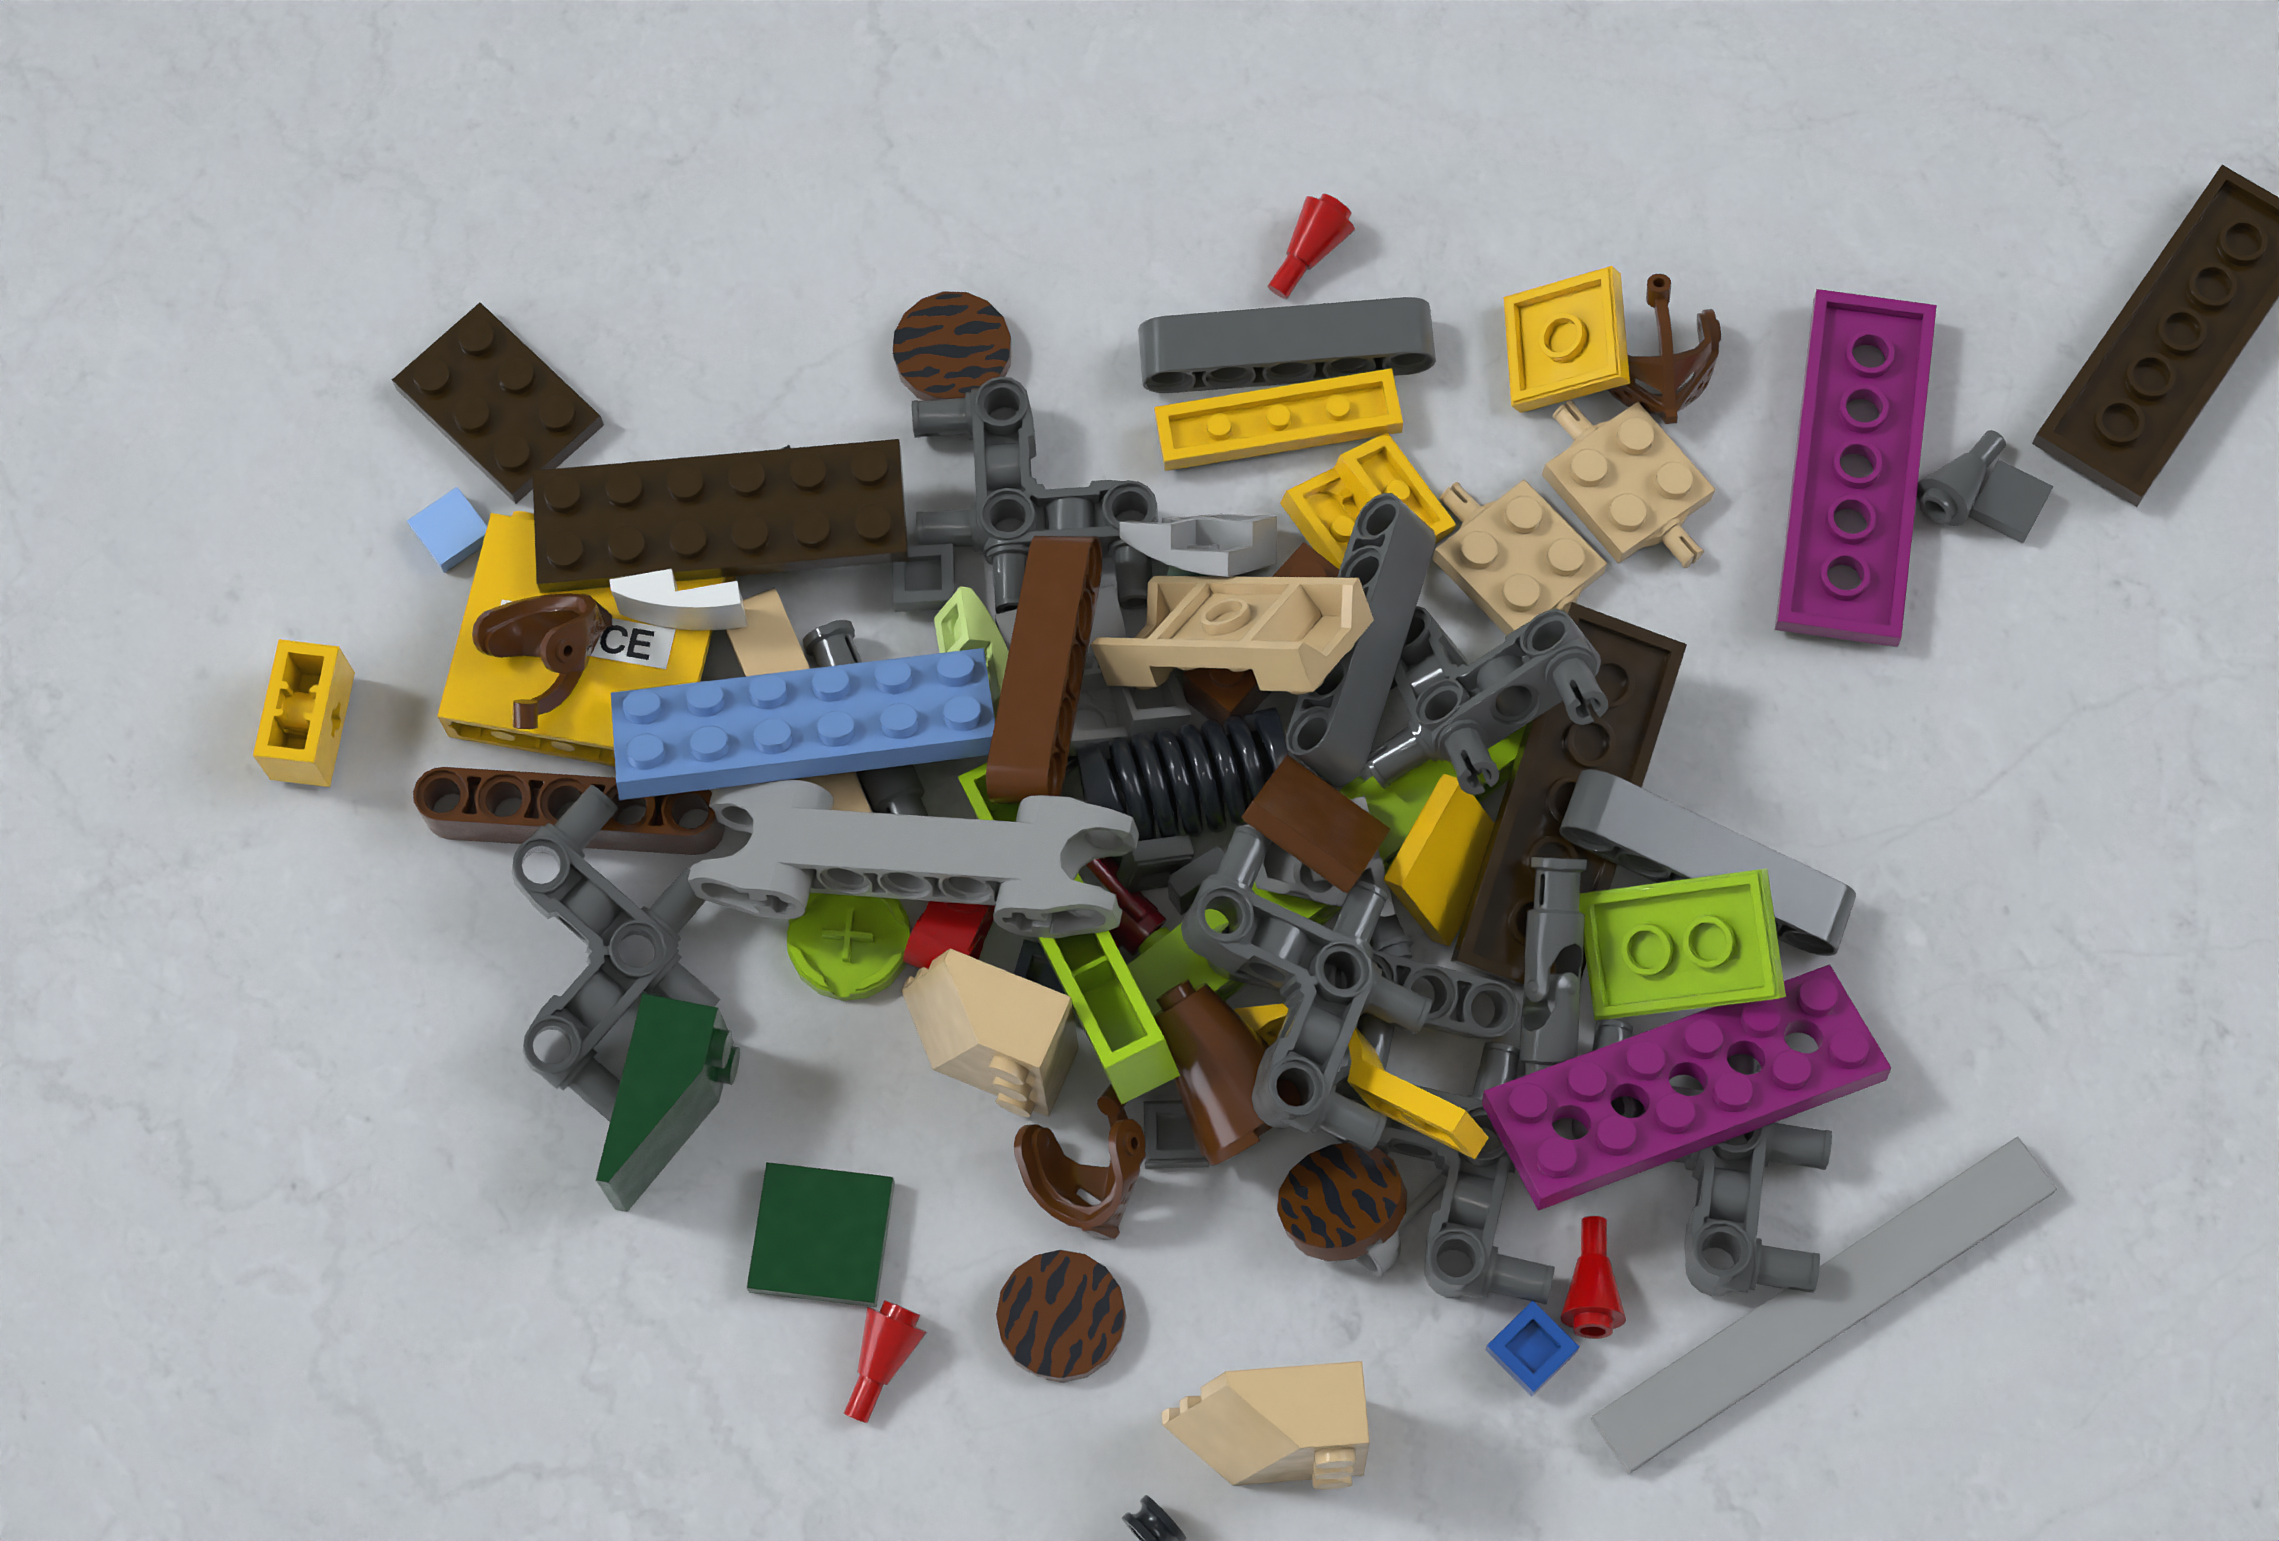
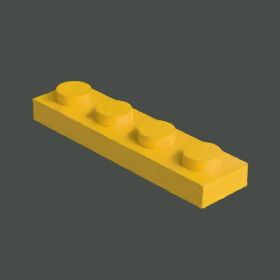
[1154,368,1403,471]

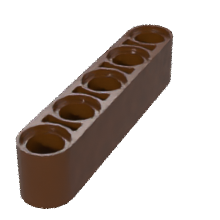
[986,536,1102,805]
[413,767,725,855]

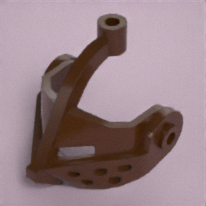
[1608,274,1721,424]
[472,593,612,729]
[1014,1083,1146,1240]

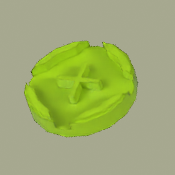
[786,893,911,1001]

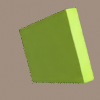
[1579,868,1786,1021]

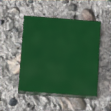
[747,1162,895,1308]

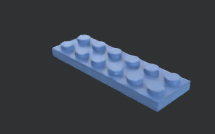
[611,648,995,800]

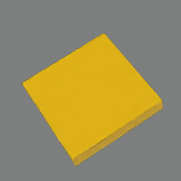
[1503,266,1630,413]
[1383,774,1495,947]

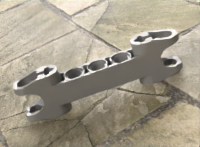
[688,779,1139,939]

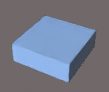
[407,487,487,573]

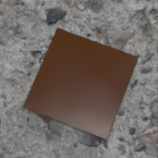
[1242,755,1391,893]

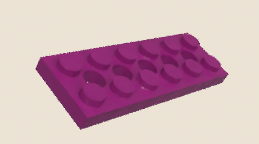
[1775,289,1937,647]
[1482,964,1892,1211]

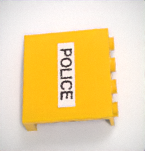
[437,511,736,766]

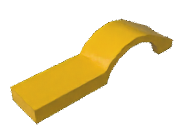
[1234,1003,1489,1159]

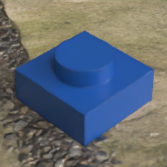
[1485,1300,1580,1397]

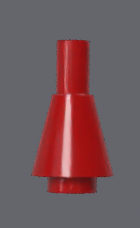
[1267,194,1355,299]
[1560,1216,1626,1339]
[843,1300,927,1423]

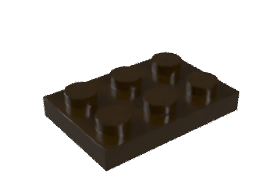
[392,302,604,504]

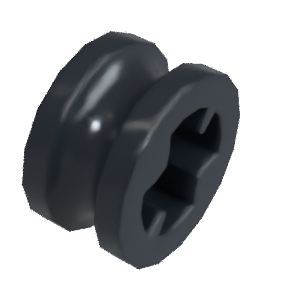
[1122,1495,1186,1541]

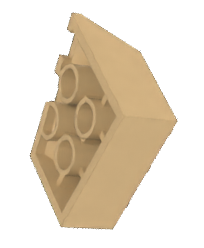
[901,949,1079,1117]
[1162,1361,1370,1490]

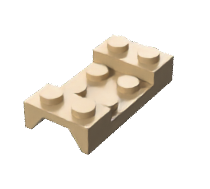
[1091,576,1374,695]

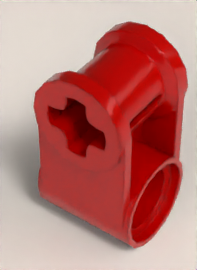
[903,901,995,969]

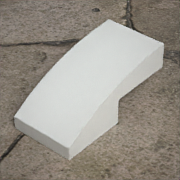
[610,569,747,630]

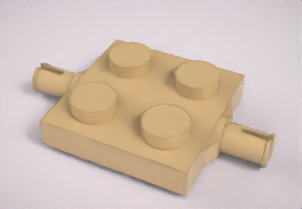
[1542,400,1716,568]
[1432,479,1607,636]

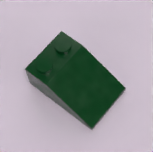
[596,993,740,1212]

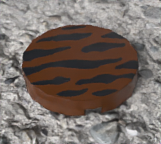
[892,291,1011,401]
[1277,1143,1407,1262]
[996,1250,1127,1383]

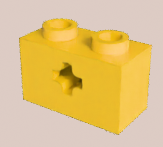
[253,639,355,787]

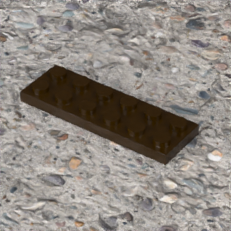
[2032,165,2279,507]
[532,439,909,593]
[1451,602,1687,987]

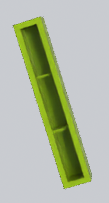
[958,762,1180,1105]

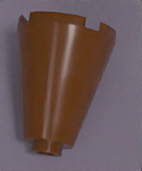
[1153,979,1301,1166]

